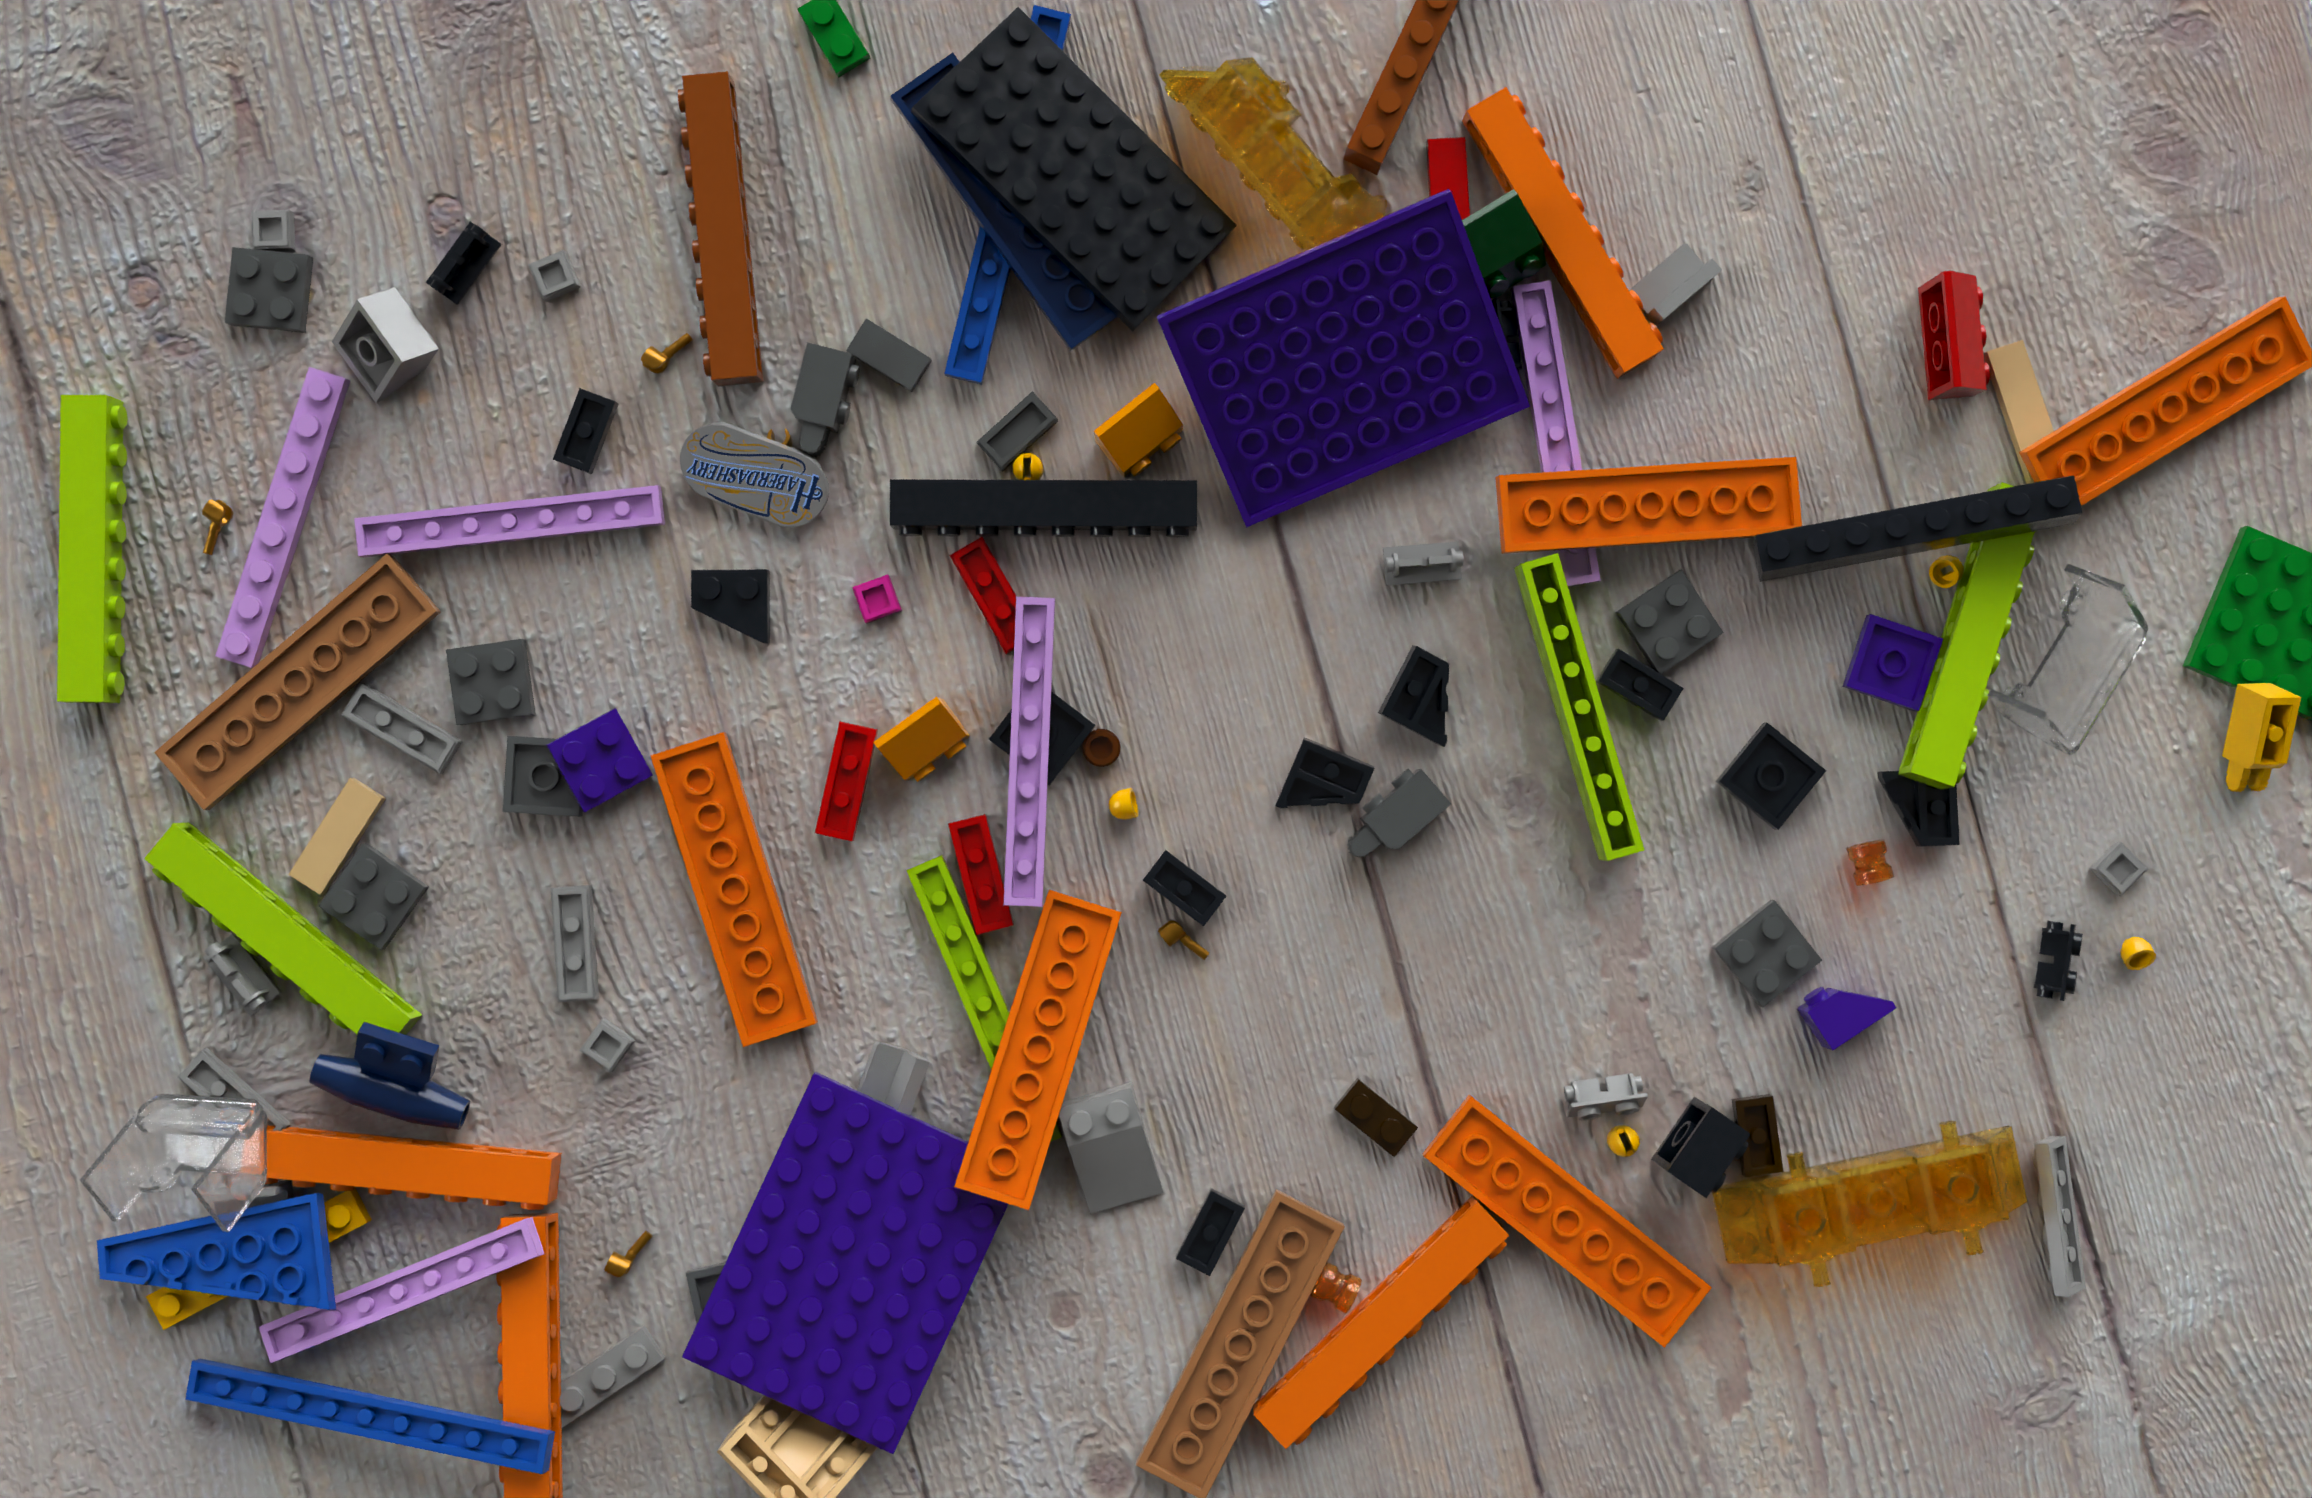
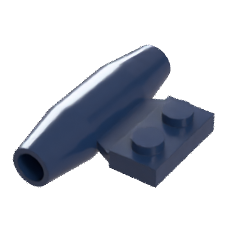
[309,1022,470,1130]

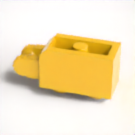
[2222,683,2301,792]

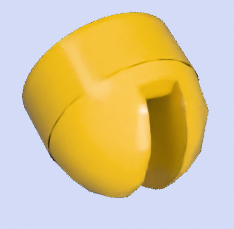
[1013,453,1043,480]
[1929,555,1964,588]
[1109,788,1138,820]
[2120,937,2156,970]
[1607,1125,1640,1157]

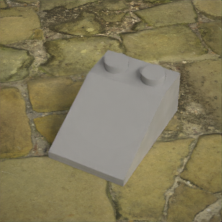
[1059,1082,1163,1214]

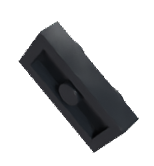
[553,388,619,474]
[1596,649,1684,721]
[1143,849,1226,926]
[1176,1188,1245,1276]

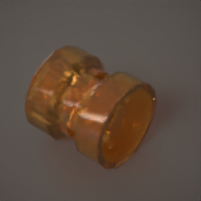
[1846,839,1894,886]
[1310,1262,1362,1314]

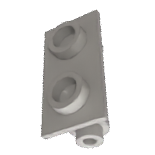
[1383,541,1464,586]
[203,933,281,1017]
[1564,1073,1648,1121]

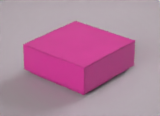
[852,574,902,624]

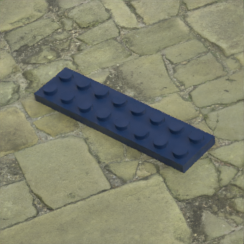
[890,52,1118,351]

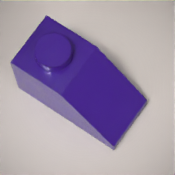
[1797,987,1897,1050]

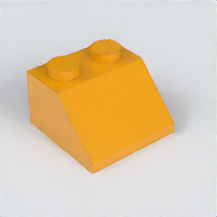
[1094,383,1183,477]
[873,696,970,782]

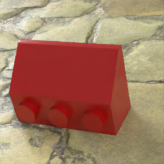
[1918,271,1990,400]

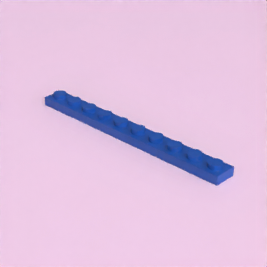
[944,5,1071,385]
[185,1358,555,1474]

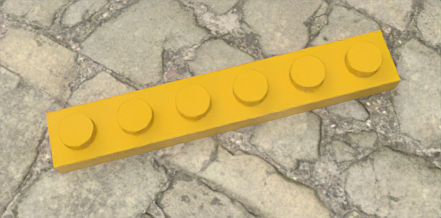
[146,1186,372,1330]

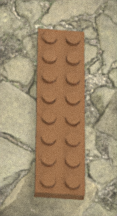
[154,553,441,810]
[1136,1189,1345,1498]

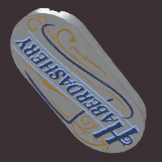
[680,422,829,527]

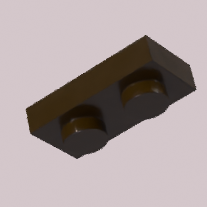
[1334,1078,1418,1157]
[1731,1094,1784,1177]

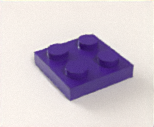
[1842,614,1943,711]
[546,708,653,812]

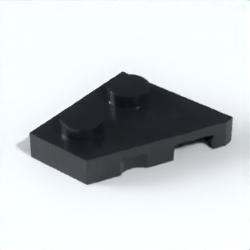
[691,569,770,644]
[1378,645,1449,747]
[1275,737,1375,808]
[1877,771,1960,847]

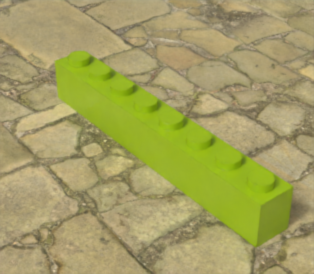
[57,395,128,703]
[1898,482,2037,789]
[1514,553,1645,861]
[144,822,422,1035]

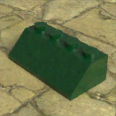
[1462,189,1546,298]

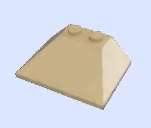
[717,1395,878,1498]

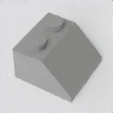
[332,287,439,403]

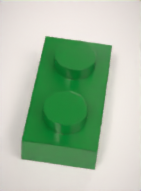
[797,0,871,78]

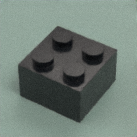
[1651,1097,1750,1198]

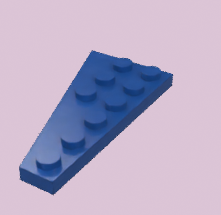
[96,1193,336,1310]

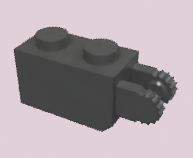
[790,342,860,458]
[1347,768,1451,858]

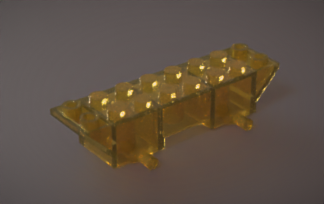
[1159,57,1387,250]
[1712,1120,2027,1287]

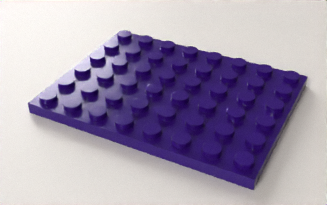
[1157,189,1530,528]
[682,1072,1008,1454]

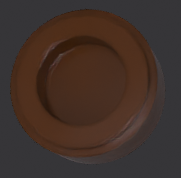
[1082,729,1121,767]

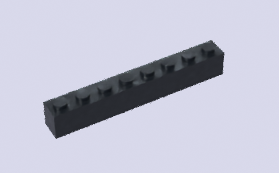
[1753,475,2082,582]
[890,479,1197,537]

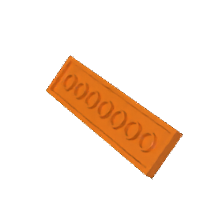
[2019,296,2312,506]
[1495,457,1802,554]
[650,732,818,1047]
[954,890,1122,1210]
[1422,1094,1712,1348]

